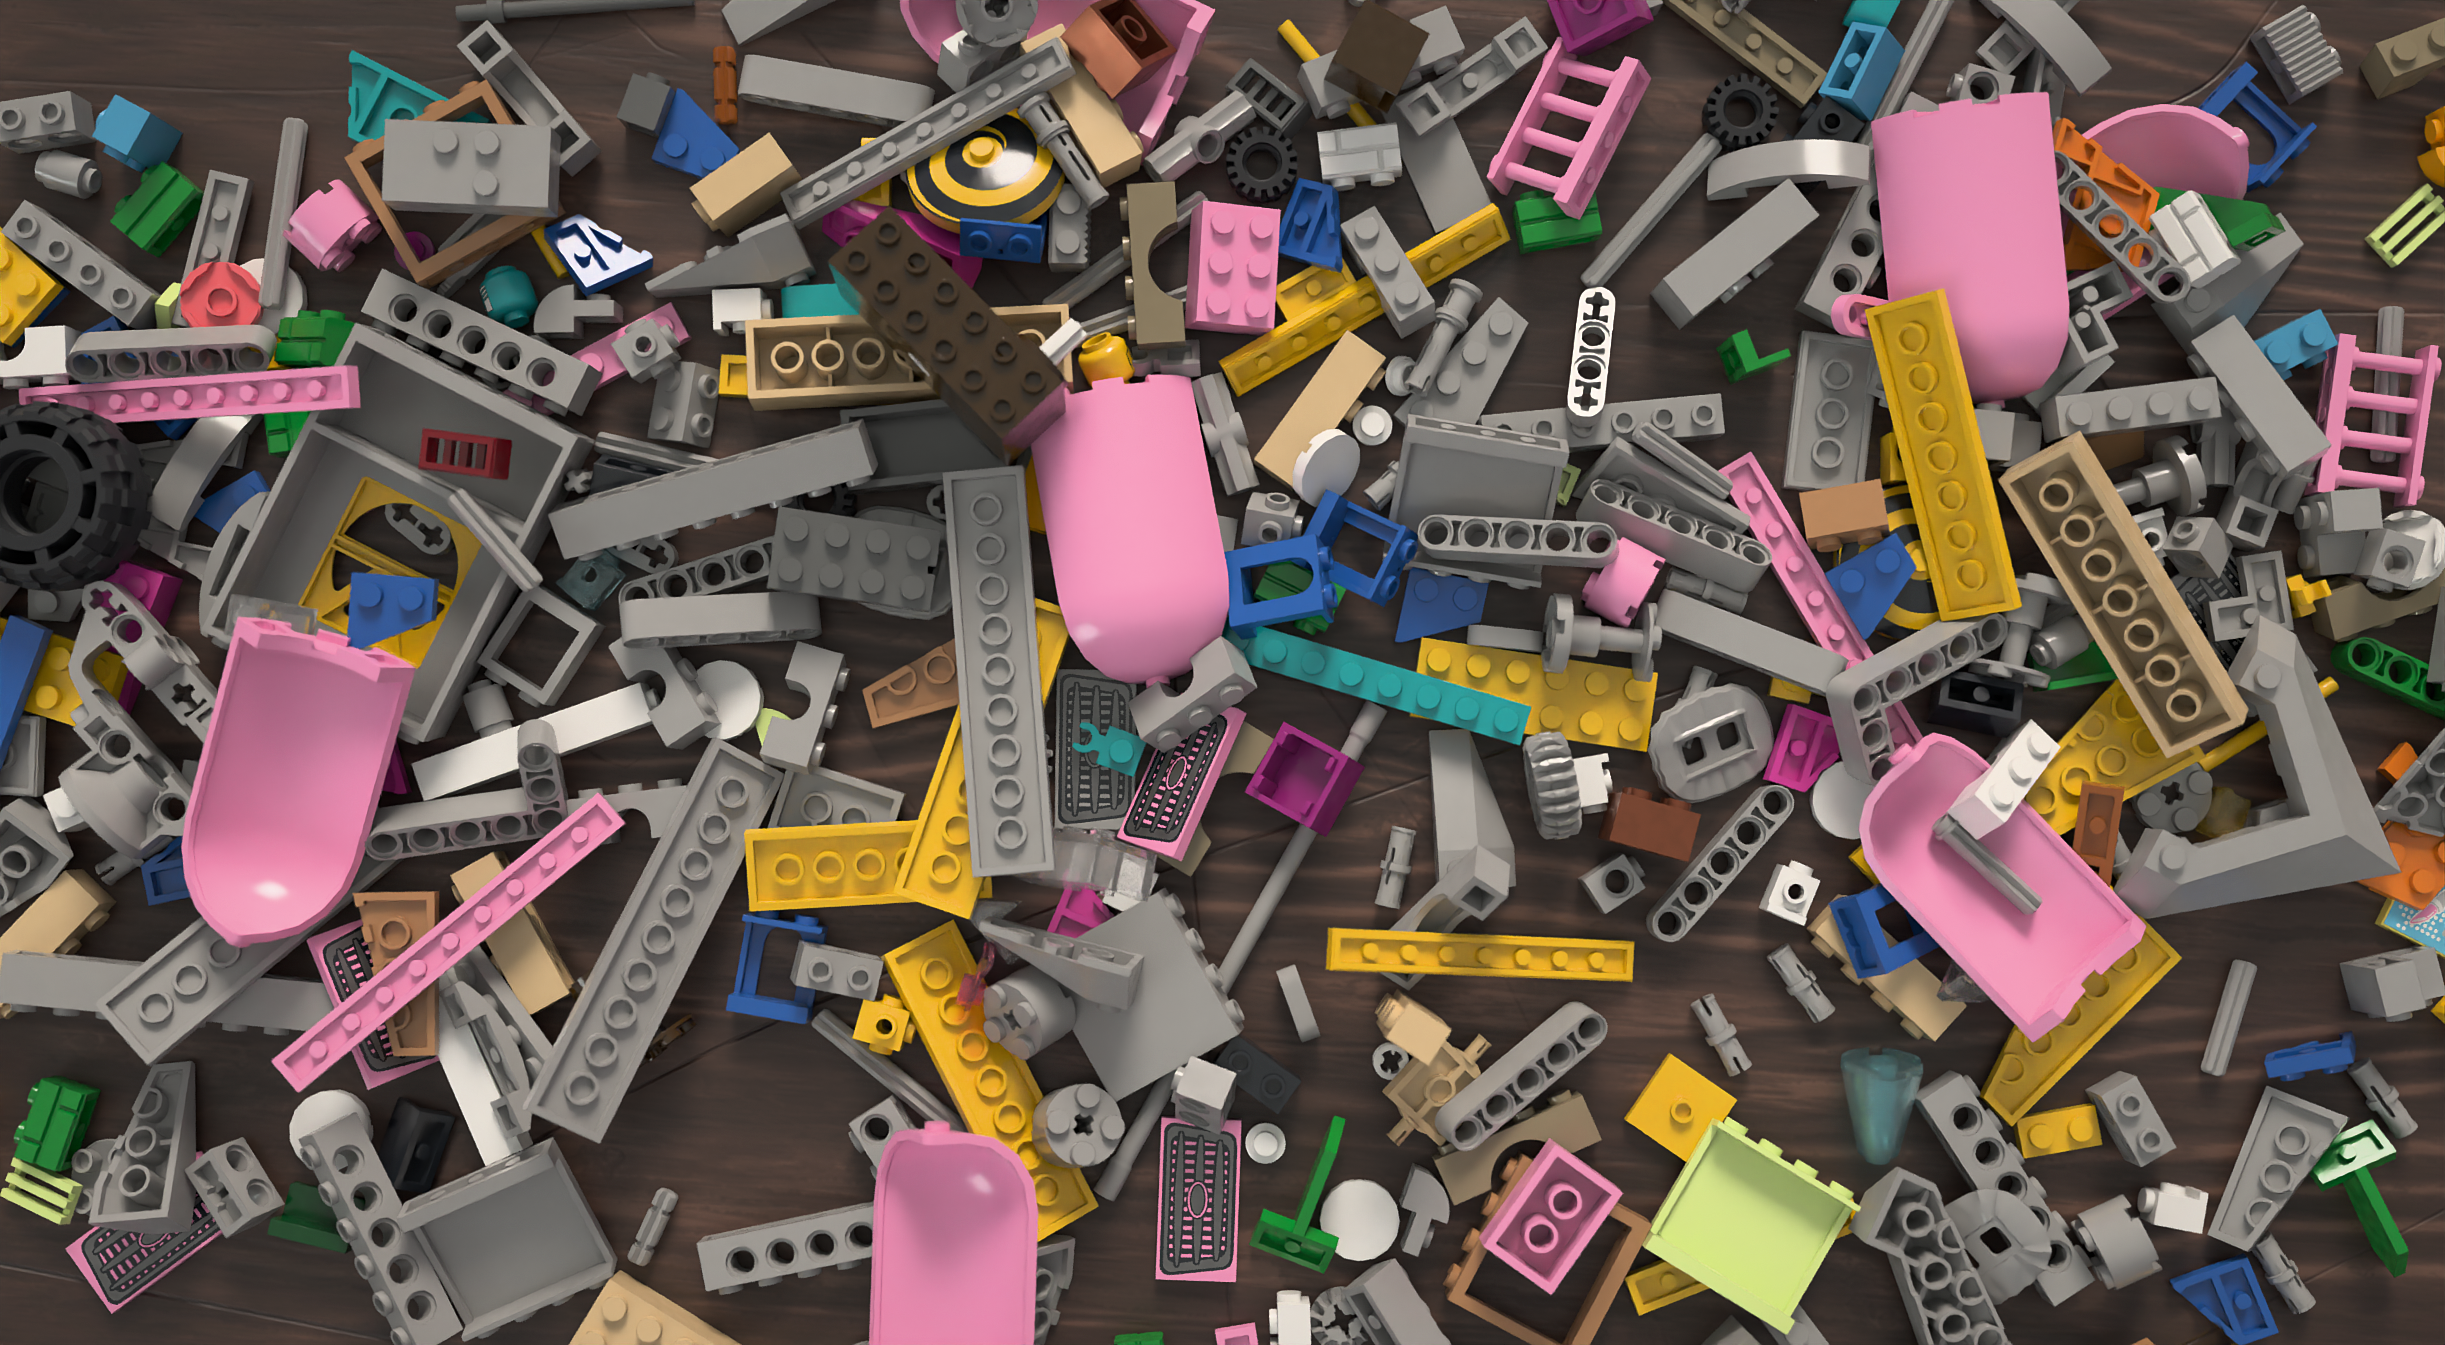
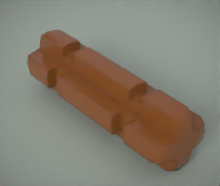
[713,46,738,125]

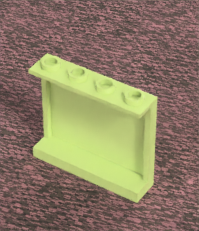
[1642,1117,1861,1335]

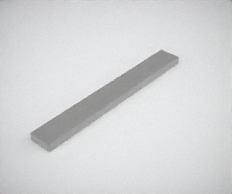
[780,36,1076,230]

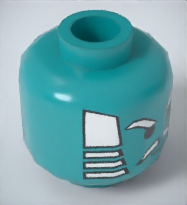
[479,266,538,328]

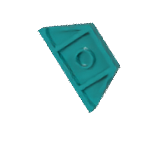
[348,50,493,143]

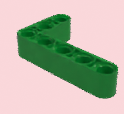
[2330,637,2445,721]

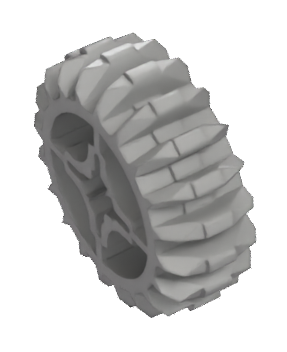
[1523,731,1582,840]

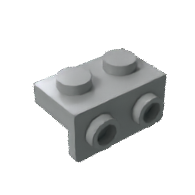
[647,361,720,448]

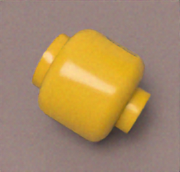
[1078,332,1135,389]

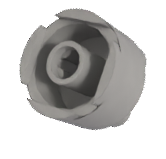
[983,964,1076,1060]
[1031,1083,1125,1168]
[2070,1195,2162,1290]

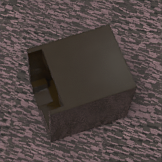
[1324,0,1430,114]

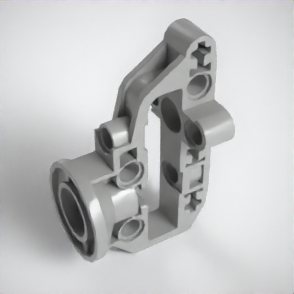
[58,581,218,860]

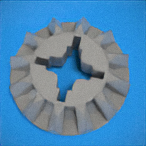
[1310,1286,1369,1345]

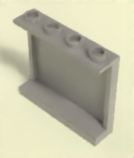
[1382,414,1569,589]
[1059,887,1245,1102]
[396,1137,618,1342]

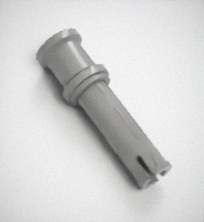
[1017,92,1110,210]
[1404,278,1483,397]

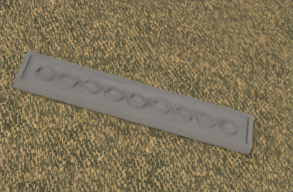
[943,465,1056,878]
[522,737,785,1144]

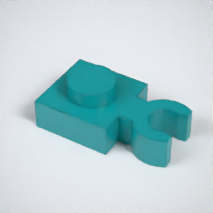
[1072,722,1146,777]

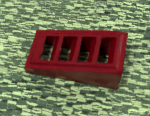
[418,428,512,480]

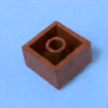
[1060,0,1177,99]
[1598,787,1701,862]

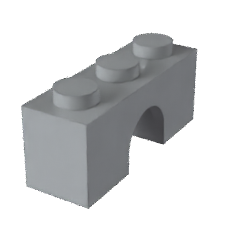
[1340,206,1436,339]
[2216,440,2282,552]
[1128,636,1257,753]
[608,637,721,750]
[760,641,851,776]
[566,778,687,845]

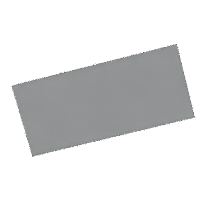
[1381,80,1491,234]

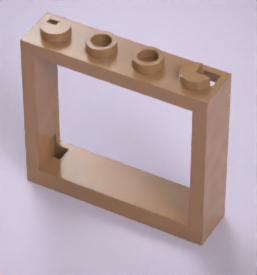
[344,79,566,289]
[1443,1150,1652,1345]

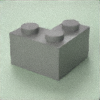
[2058,261,2134,377]
[1974,403,2042,472]
[2294,488,2383,578]
[2339,945,2445,1022]

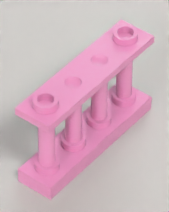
[1487,37,1651,220]
[2304,333,2441,508]

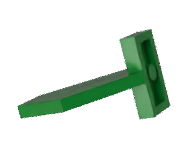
[2148,186,2286,252]
[1249,1115,1346,1274]
[2309,1119,2409,1278]

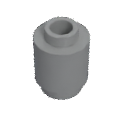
[35,150,102,199]
[2030,614,2094,669]
[462,679,514,739]

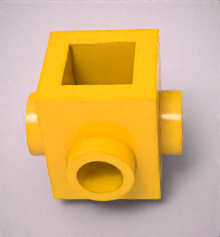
[853,994,917,1055]

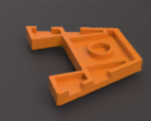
[2052,118,2160,272]
[2355,742,2445,910]

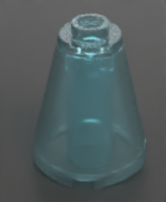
[1840,1047,1924,1164]

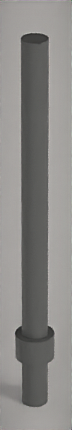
[455,0,696,24]

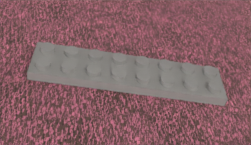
[94,806,404,1066]

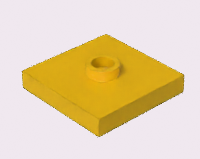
[1624,1053,1737,1162]

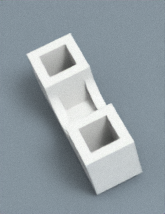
[0,325,82,390]
[1947,719,2060,840]

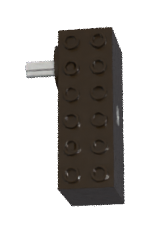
[828,205,1088,466]

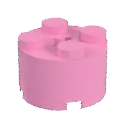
[283,180,382,272]
[1580,537,1666,628]

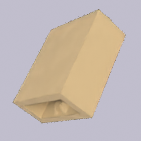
[690,133,803,238]

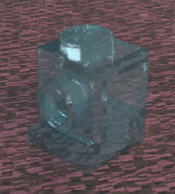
[555,549,626,611]

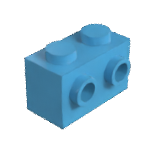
[1818,22,1905,121]
[92,94,183,173]
[2253,309,2338,380]

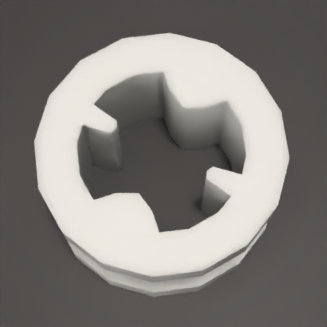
[1372,1042,1409,1080]

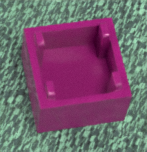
[1547,0,1654,57]
[1245,722,1365,837]

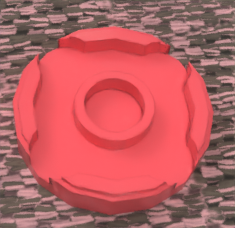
[180,262,264,327]

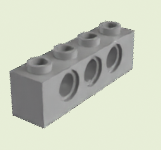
[1,200,161,330]

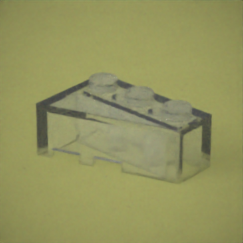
[1008,826,1158,902]

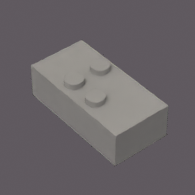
[382,119,561,217]
[1650,178,1819,330]

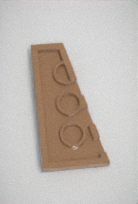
[862,638,959,729]
[353,891,439,1056]

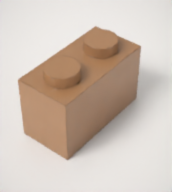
[1799,479,1890,552]

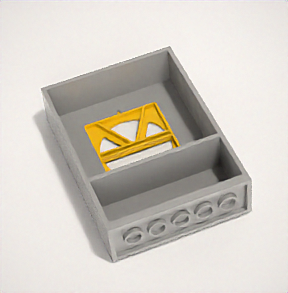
[201,323,595,744]

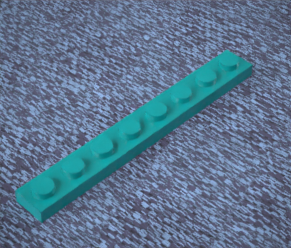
[1222,616,1531,746]

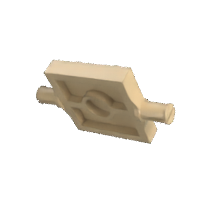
[1382,1034,1492,1147]

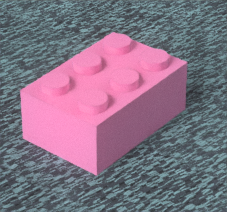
[1185,201,1281,336]
[1479,1138,1623,1295]

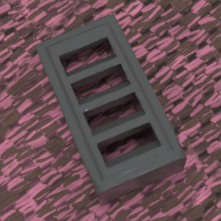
[1225,57,1313,140]

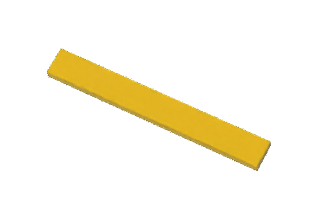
[1218,203,1511,397]
[1326,928,1634,982]

